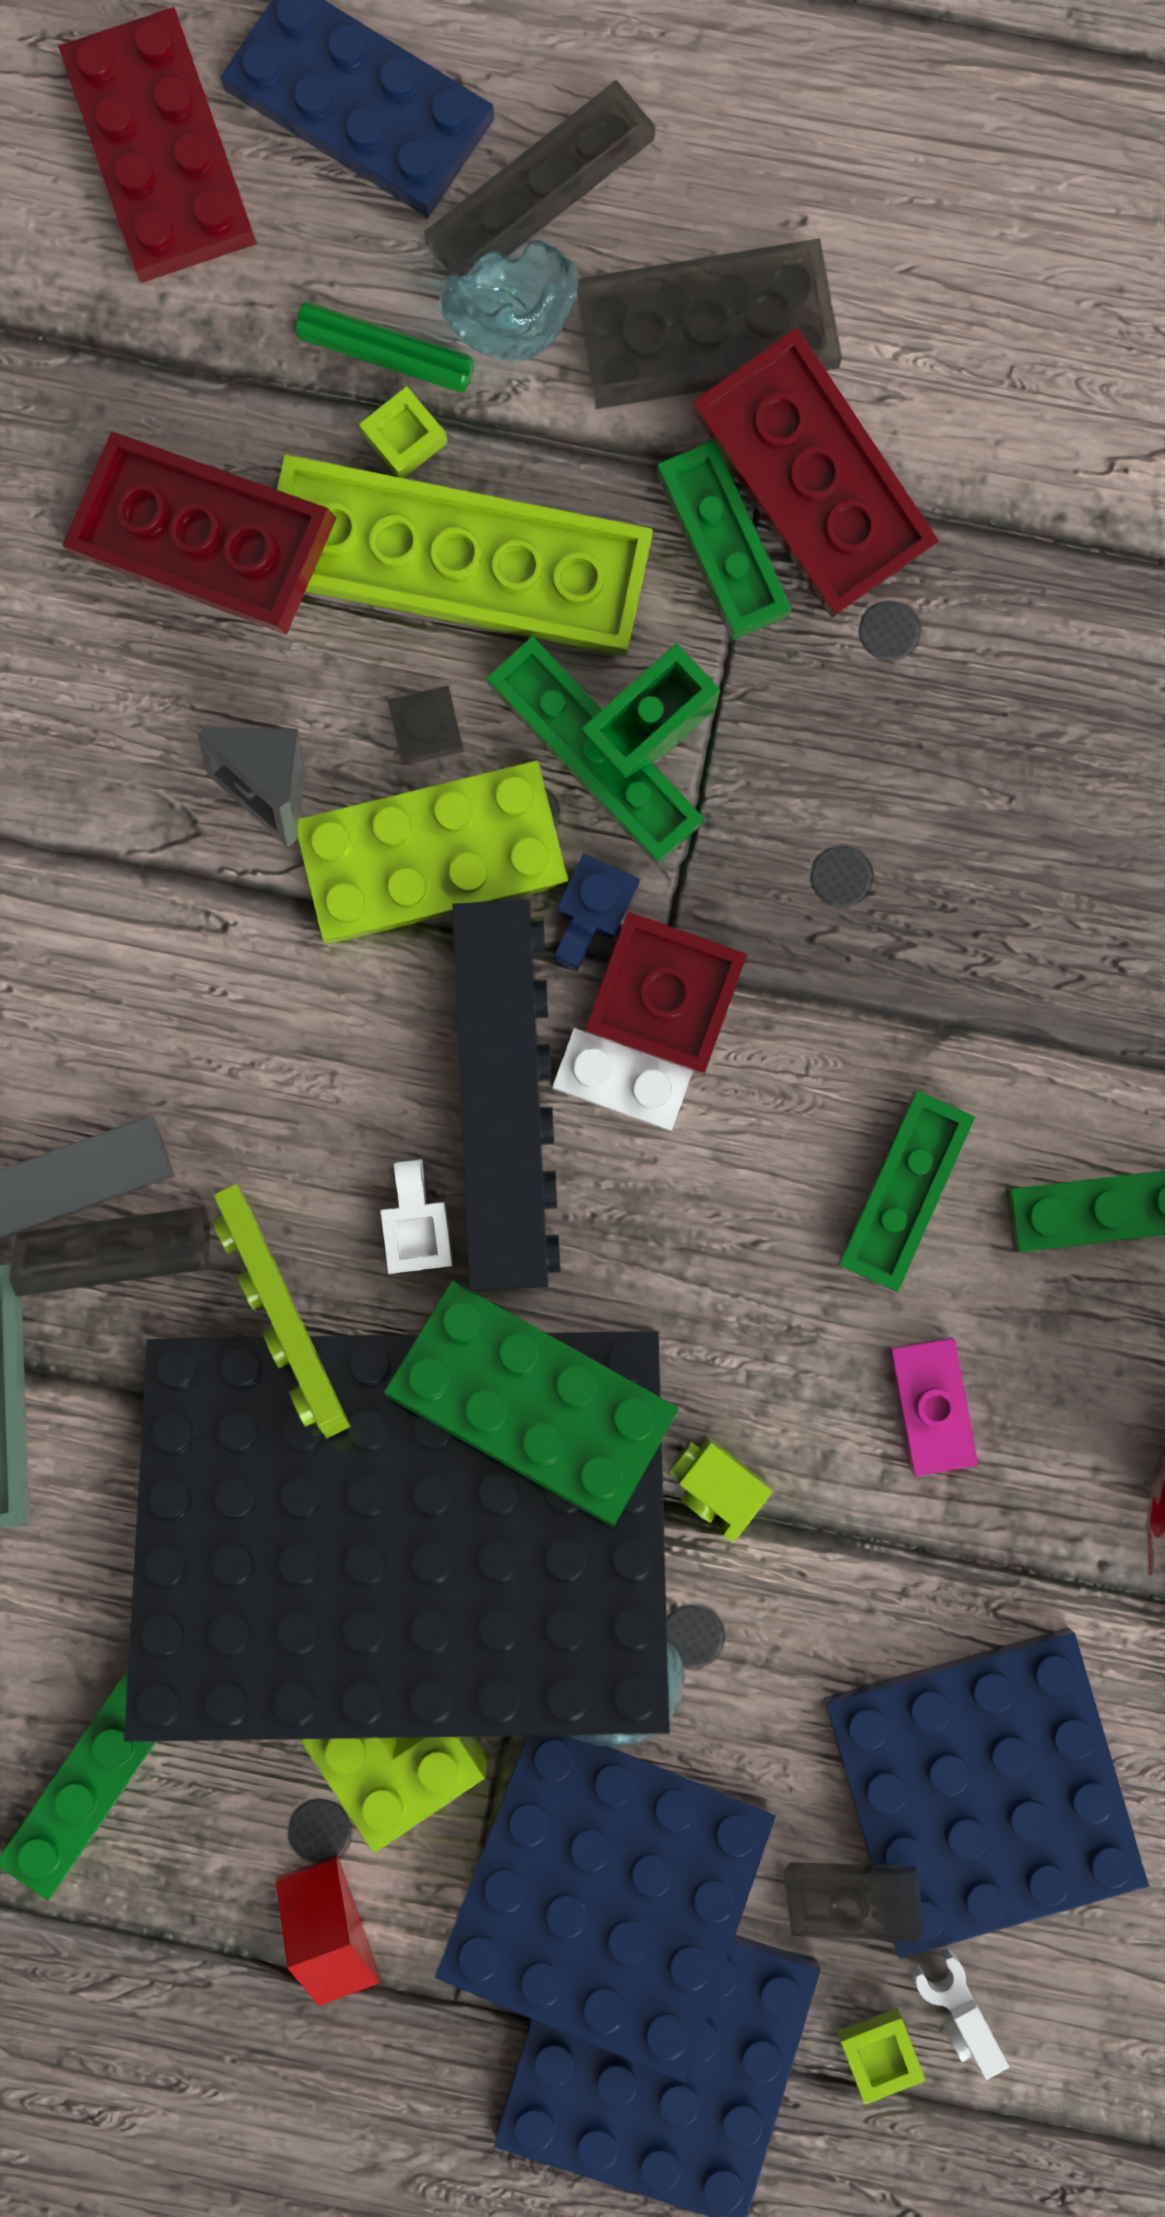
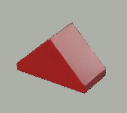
[275,1855,381,2006]

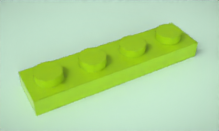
[212,1184,351,1438]

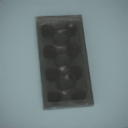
[575,238,842,409]

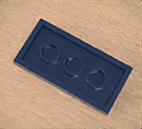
[220,0,495,218]

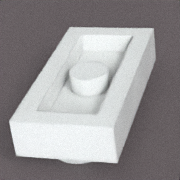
[552,1028,693,1132]

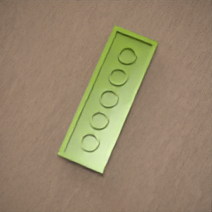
[277,454,653,657]

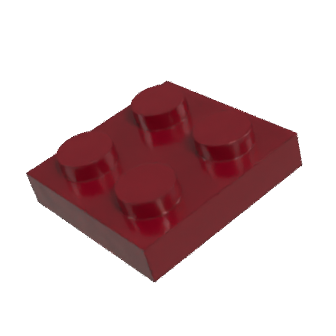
[585,911,747,1075]

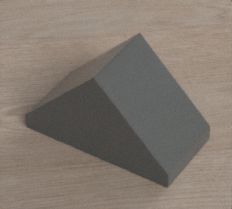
[197,727,305,847]

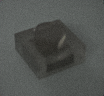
[387,685,464,765]

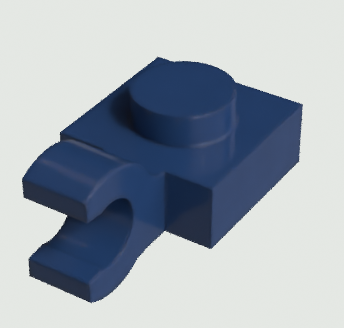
[555,853,640,972]

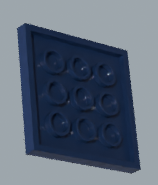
[824,1627,1149,1959]
[435,1735,776,2083]
[494,1935,821,2217]

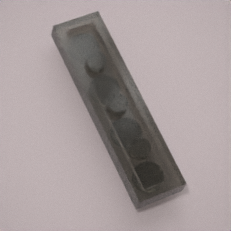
[424,80,656,290]

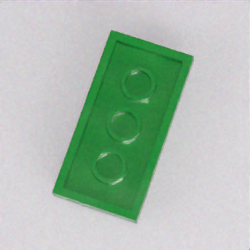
[385,1281,679,1528]

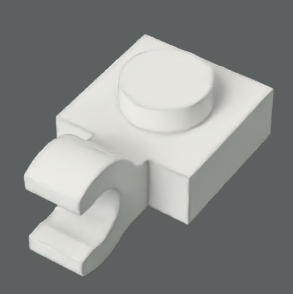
[380,1159,454,1274]
[911,1947,1010,2080]

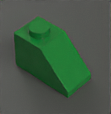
[581,642,720,779]

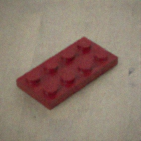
[58,7,257,283]
[690,327,939,618]
[62,431,337,635]

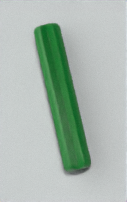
[294,302,474,393]

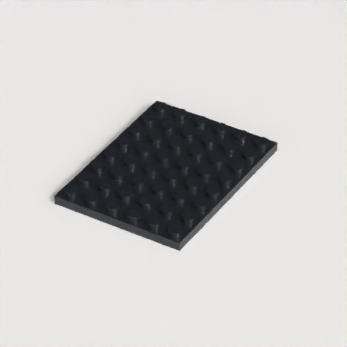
[124,1331,670,1742]

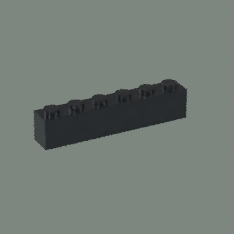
[452,900,561,1291]

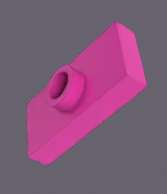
[889,1337,978,1477]

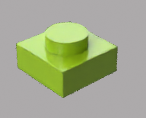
[358,386,448,478]
[837,2007,926,2105]

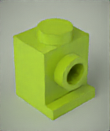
[667,1436,773,1543]

